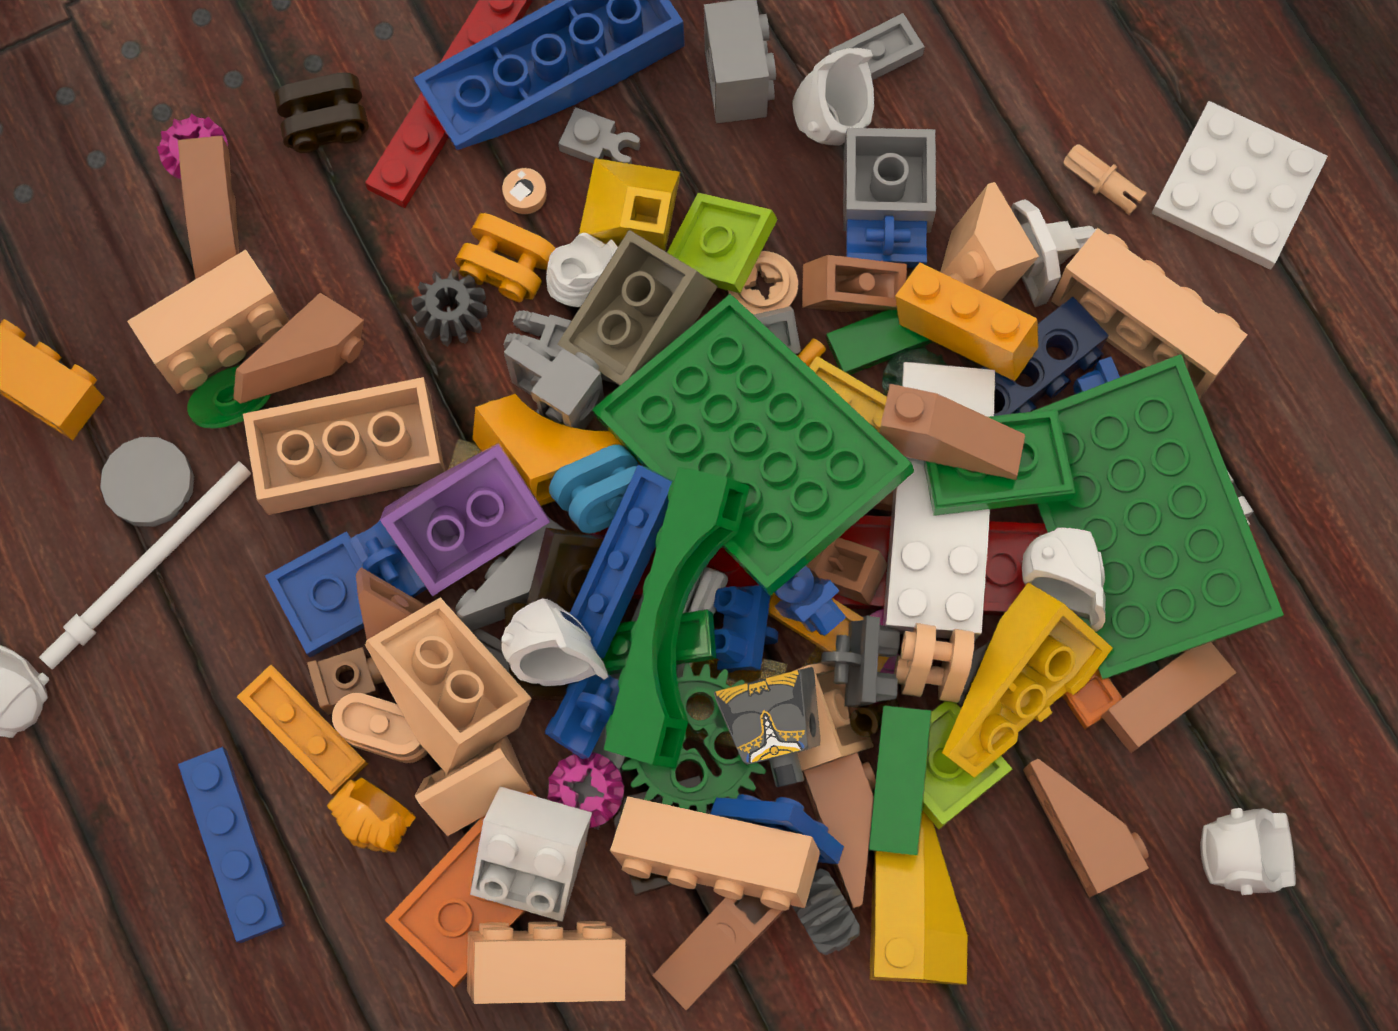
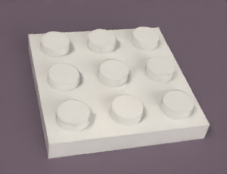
[1152,101,1328,270]

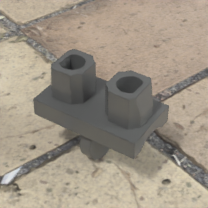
[821,616,900,708]

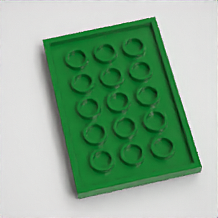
[592,294,914,596]
[1031,354,1284,680]

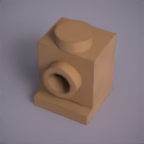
[307,647,385,715]

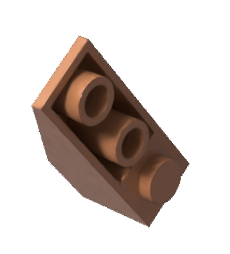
[652,894,784,1011]

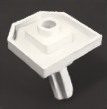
[1011,199,1096,307]

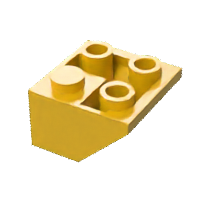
[579,158,680,251]

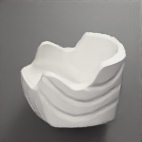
[546,233,618,307]

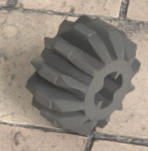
[412,268,488,347]
[792,868,860,955]

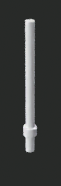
[39,461,251,670]

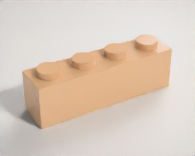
[610,796,820,911]

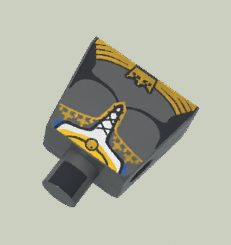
[714,667,821,787]

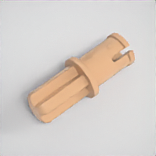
[1063,144,1147,215]

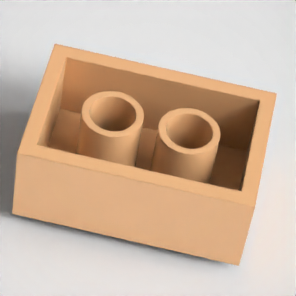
[127,249,289,394]
[467,921,626,1004]

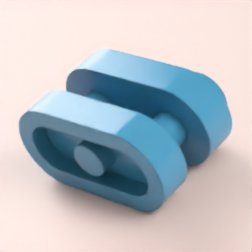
[549,445,638,534]

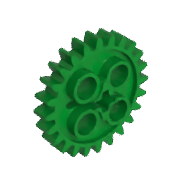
[621,663,766,813]

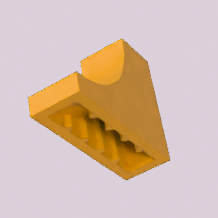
[472,394,643,506]

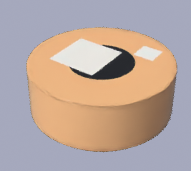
[502,168,547,214]

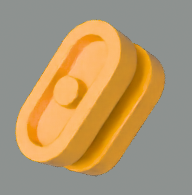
[455,213,556,302]

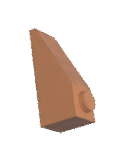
[233,293,364,403]
[880,384,1025,480]
[803,752,876,911]
[1023,759,1149,898]

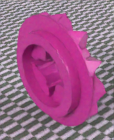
[157,113,228,179]
[547,752,624,828]

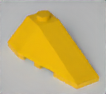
[942,582,1113,778]
[870,811,968,985]

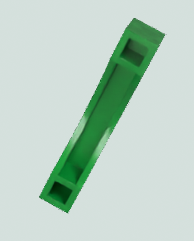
[603,466,750,768]

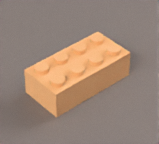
[1051,228,1248,399]
[243,377,445,515]

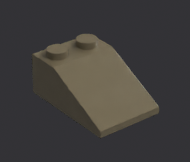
[557,230,718,385]

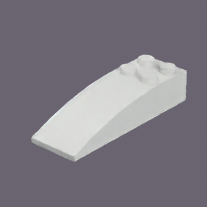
[883,362,995,641]

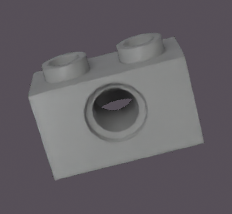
[504,338,604,430]

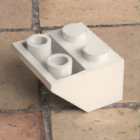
[470,786,592,921]

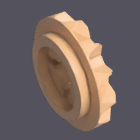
[728,251,798,315]

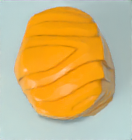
[327,778,416,853]

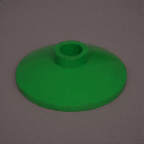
[187,365,271,428]

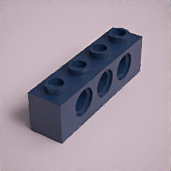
[981,296,1109,416]

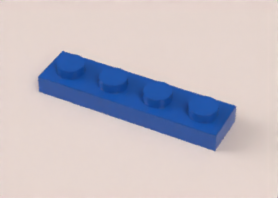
[570,464,673,658]
[178,747,286,943]

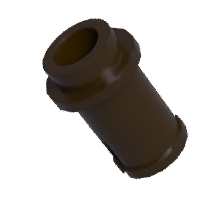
[850,698,900,737]

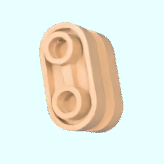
[894,623,974,703]
[332,693,428,763]

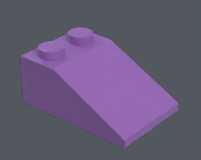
[380,443,550,596]

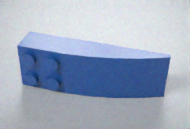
[413,0,685,150]

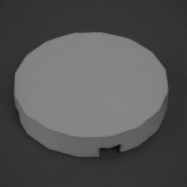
[100,437,194,527]

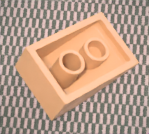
[365,597,532,774]

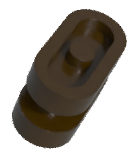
[274,73,369,153]

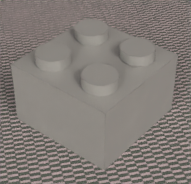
[704,0,776,123]
[843,128,936,233]

